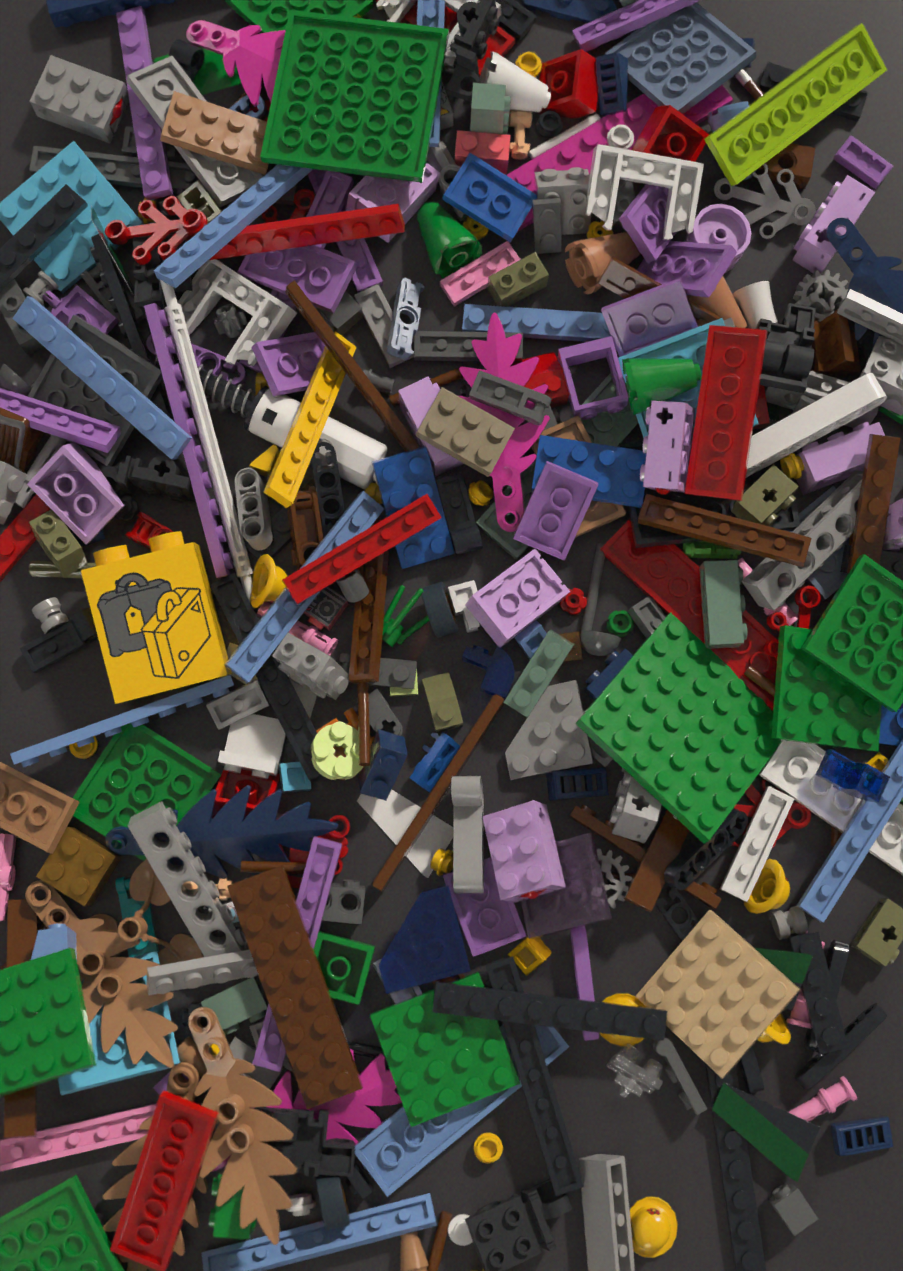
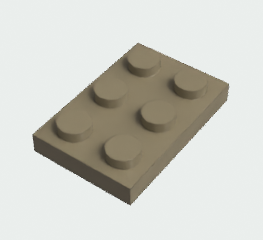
[415,387,515,477]

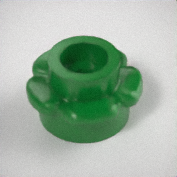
[607,610,634,637]

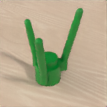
[382,585,429,647]

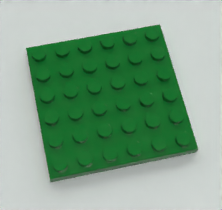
[260,10,449,183]
[575,612,781,843]

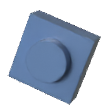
[514,621,546,660]

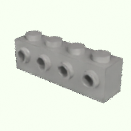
[579,1154,635,1271]

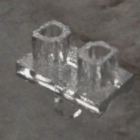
[607,1044,663,1098]

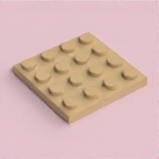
[636,910,800,1078]

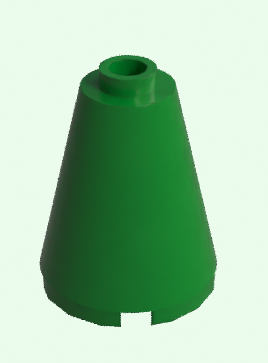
[417,202,482,278]
[622,358,702,415]

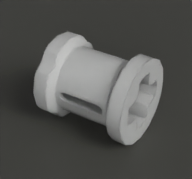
[23,271,59,306]

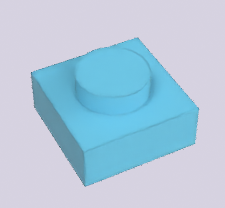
[279,762,311,793]

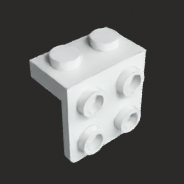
[218,714,286,779]

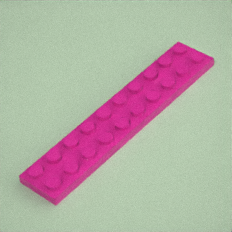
[506,84,733,232]

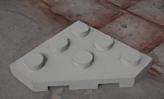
[505,680,594,780]

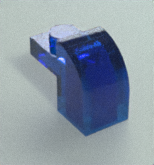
[462,645,514,699]
[815,749,890,803]

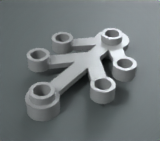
[714,163,816,239]

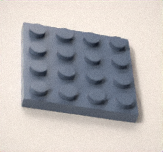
[605,2,756,114]

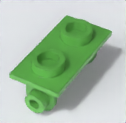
[683,541,741,559]

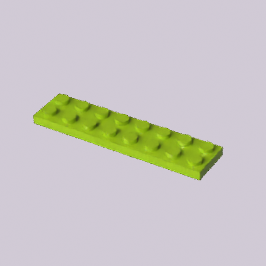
[704,23,887,186]

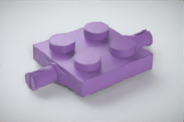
[42,285,119,335]

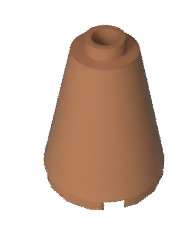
[565,232,640,294]
[687,276,747,328]

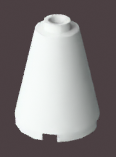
[479,51,551,112]

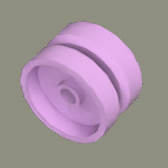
[685,204,751,273]

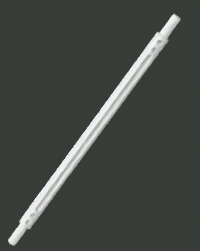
[160,280,253,601]

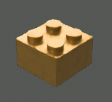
[36,827,122,906]

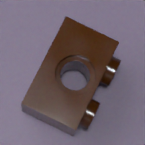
[753,144,815,190]

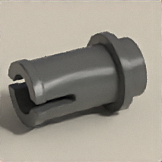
[363,369,395,396]

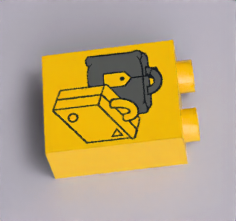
[81,531,232,704]

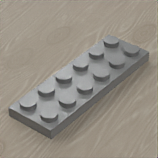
[127,56,263,208]

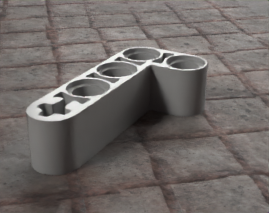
[451,776,484,894]

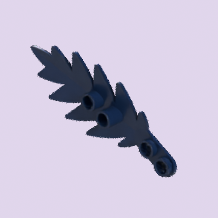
[827,218,903,347]
[105,785,338,879]

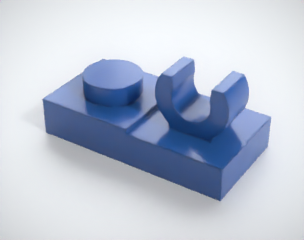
[410,732,461,793]

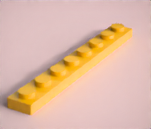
[263,331,356,508]

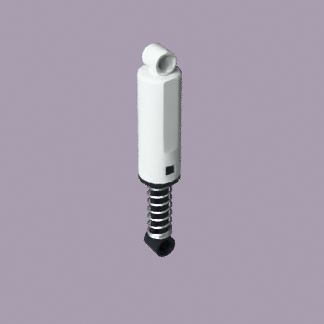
[154,352,387,489]

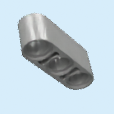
[234,468,273,550]

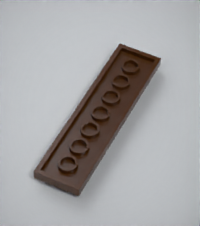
[227,865,363,1109]

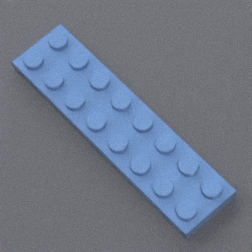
[355,1024,569,1197]

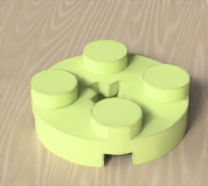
[311,722,364,780]

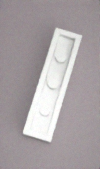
[720,786,794,902]

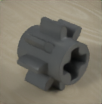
[213,304,248,338]

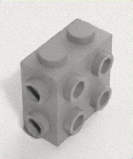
[272,633,349,700]

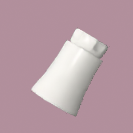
[733,281,778,329]

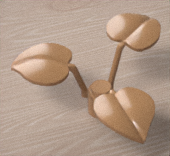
[89,859,203,965]

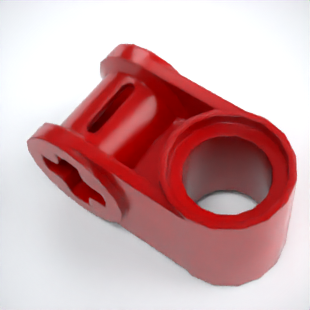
[125,512,173,549]

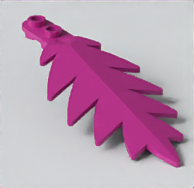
[186,20,286,107]
[457,313,550,532]
[202,1050,402,1171]

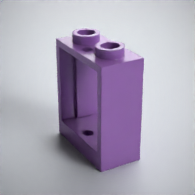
[558,336,629,420]

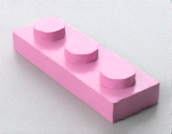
[440,241,521,307]

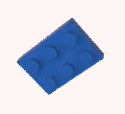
[442,153,537,243]

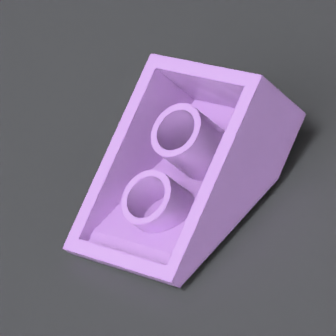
[27,442,124,544]

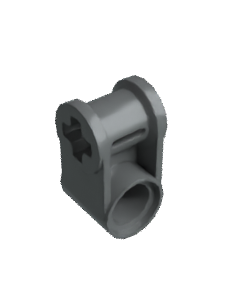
[355,689,403,736]

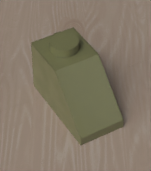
[422,672,463,733]

